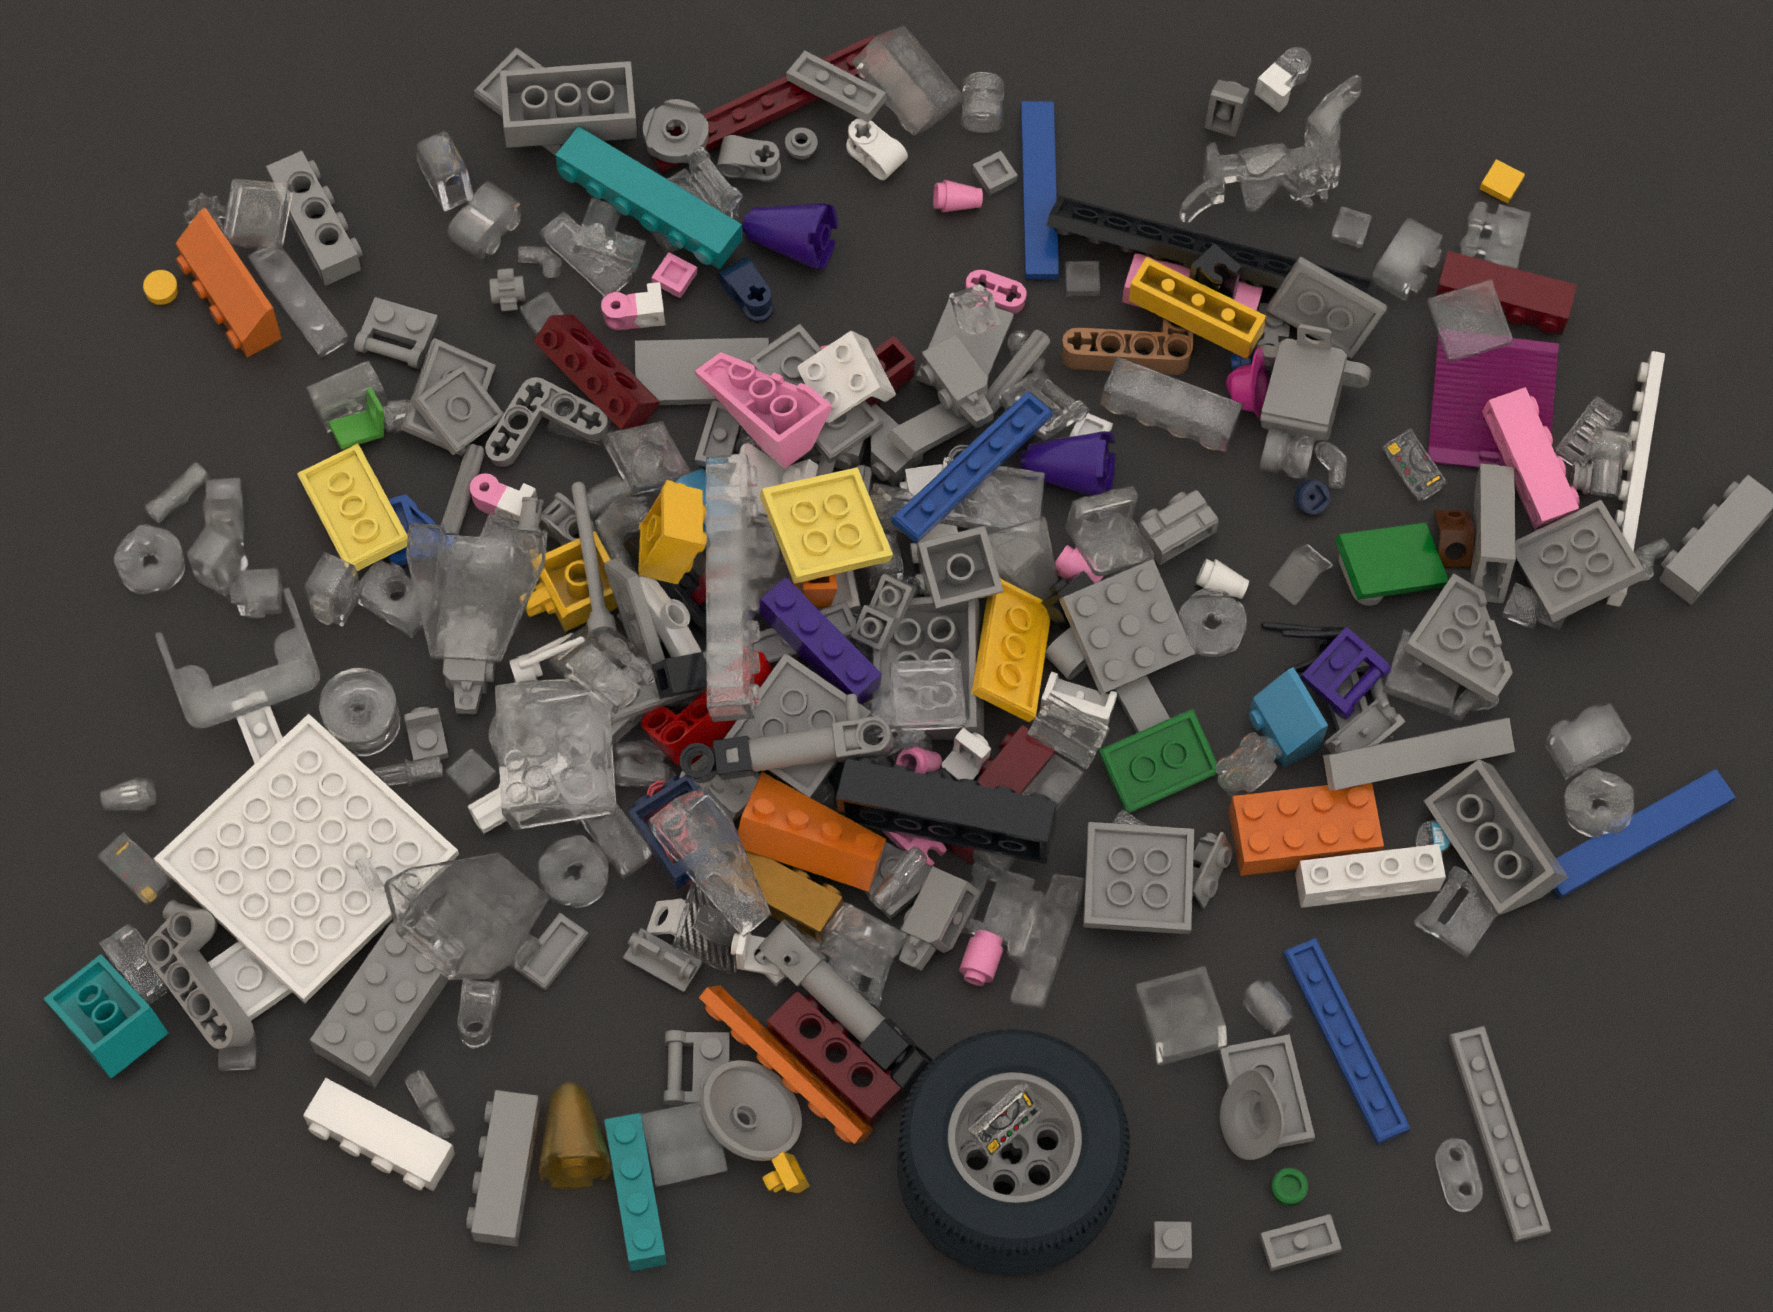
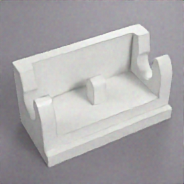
[1040,672,1118,732]

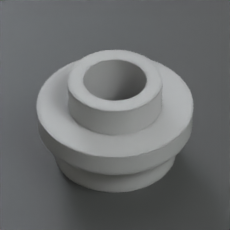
[785,127,818,160]

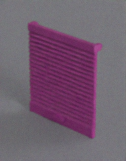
[1427,330,1559,469]

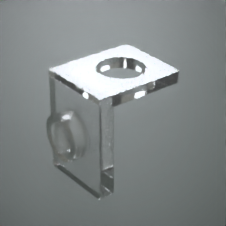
[1269,544,1333,605]

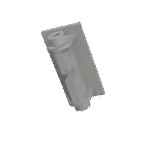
[1192,832,1233,909]
[623,928,702,992]

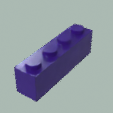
[759,577,882,704]

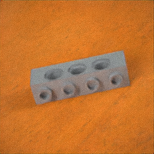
[266,151,363,286]

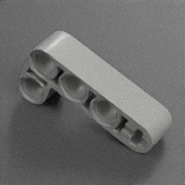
[145,909,254,1049]

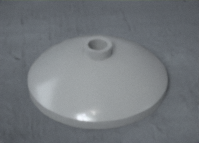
[700,1060,802,1161]

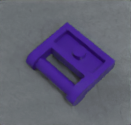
[1300,626,1392,720]

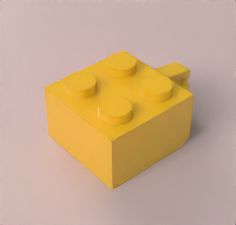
[639,480,707,585]
[522,531,618,632]

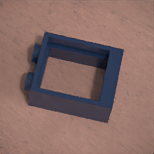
[628,775,736,889]

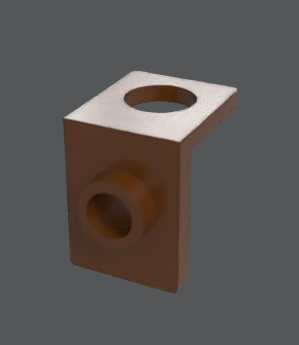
[1434,510,1475,567]

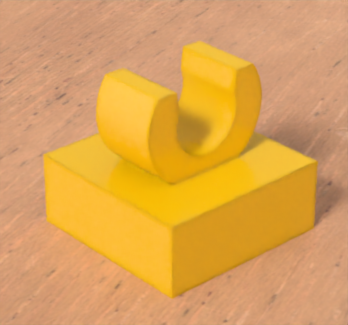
[762,1152,810,1194]

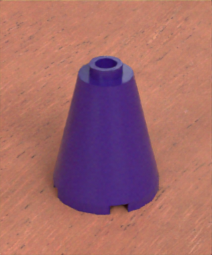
[742,203,838,269]
[1021,431,1116,499]

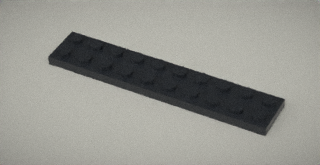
[1046,195,1377,297]

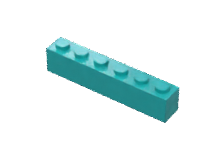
[555,126,742,269]

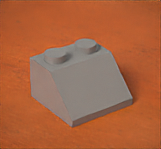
[916,526,1003,610]

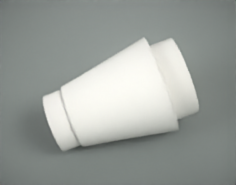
[1196,559,1249,599]

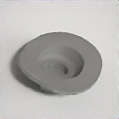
[1220,1070,1287,1160]

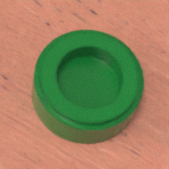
[1271,1168,1308,1206]

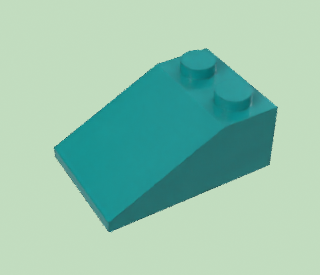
[43,954,169,1079]

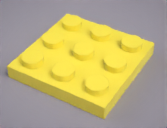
[759,467,893,584]

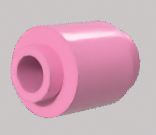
[959,930,1003,986]

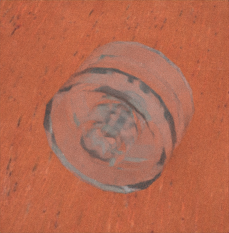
[319,668,401,757]

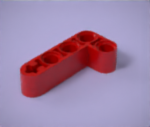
[641,651,773,766]

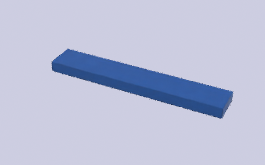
[1021,101,1059,280]
[891,391,1053,544]
[1553,769,1736,899]
[1283,938,1411,1145]

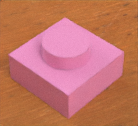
[651,252,697,298]

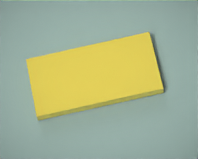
[297,443,411,575]

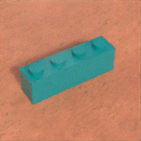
[604,1113,667,1271]

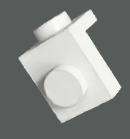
[941,728,991,781]

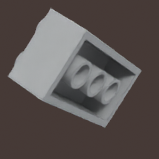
[500,61,637,148]
[310,922,455,1089]

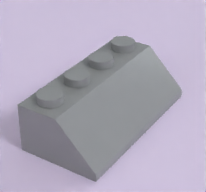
[1424,759,1569,915]

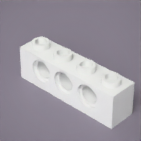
[1295,844,1446,908]

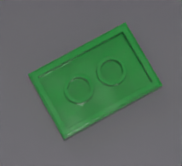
[1335,522,1449,600]
[1097,709,1221,815]

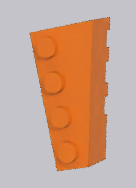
[735,772,886,892]

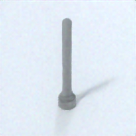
[572,481,617,638]

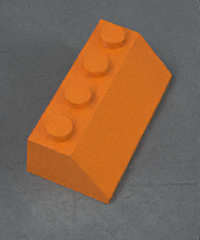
[175,208,282,358]

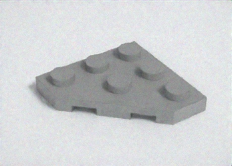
[1404,573,1513,703]

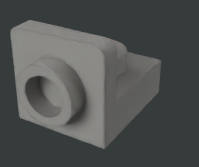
[404,707,449,765]

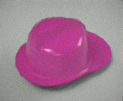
[1226,347,1270,418]

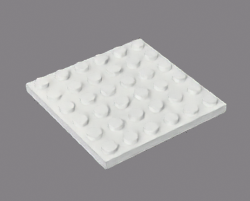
[154,714,459,1003]

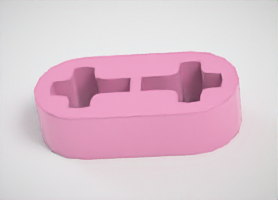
[965,269,1027,314]

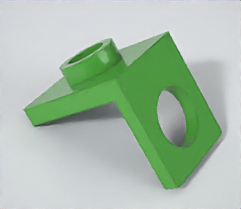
[329,387,384,449]

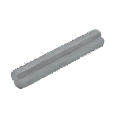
[987,329,1050,415]
[440,444,485,538]

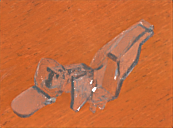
[1179,75,1362,224]

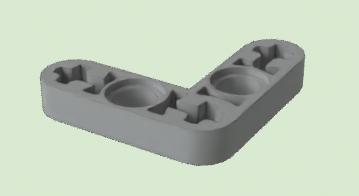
[485,377,610,467]

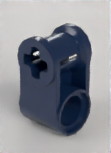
[718,257,773,323]

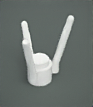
[509,633,585,691]

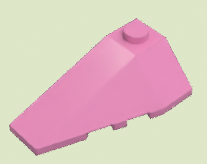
[695,352,832,469]

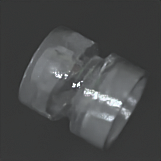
[961,72,1005,133]
[1259,427,1316,480]

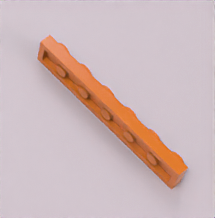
[699,985,874,1144]

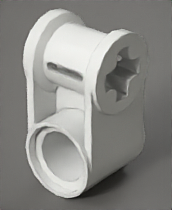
[846,118,908,181]

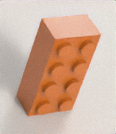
[1228,783,1384,876]

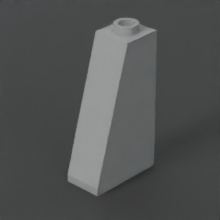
[1470,464,1516,604]

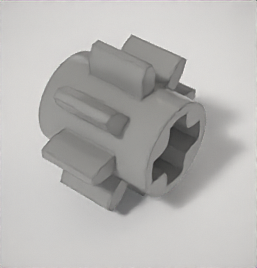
[489,268,525,311]

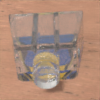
[416,131,474,212]

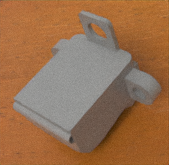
[1252,324,1371,441]

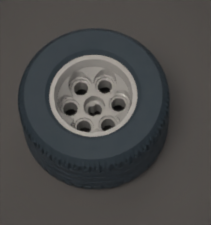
[897,1029,1130,1276]

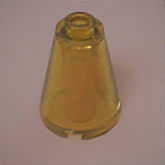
[538,1083,612,1190]

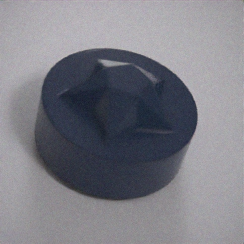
[1294,480,1330,514]

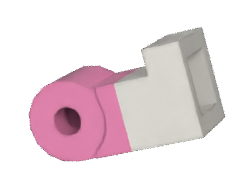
[601,282,666,330]
[470,473,538,526]

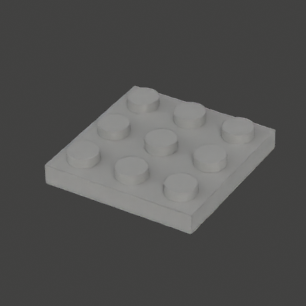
[1515,500,1647,623]
[1059,559,1194,695]
[724,653,872,799]
[1083,822,1194,934]

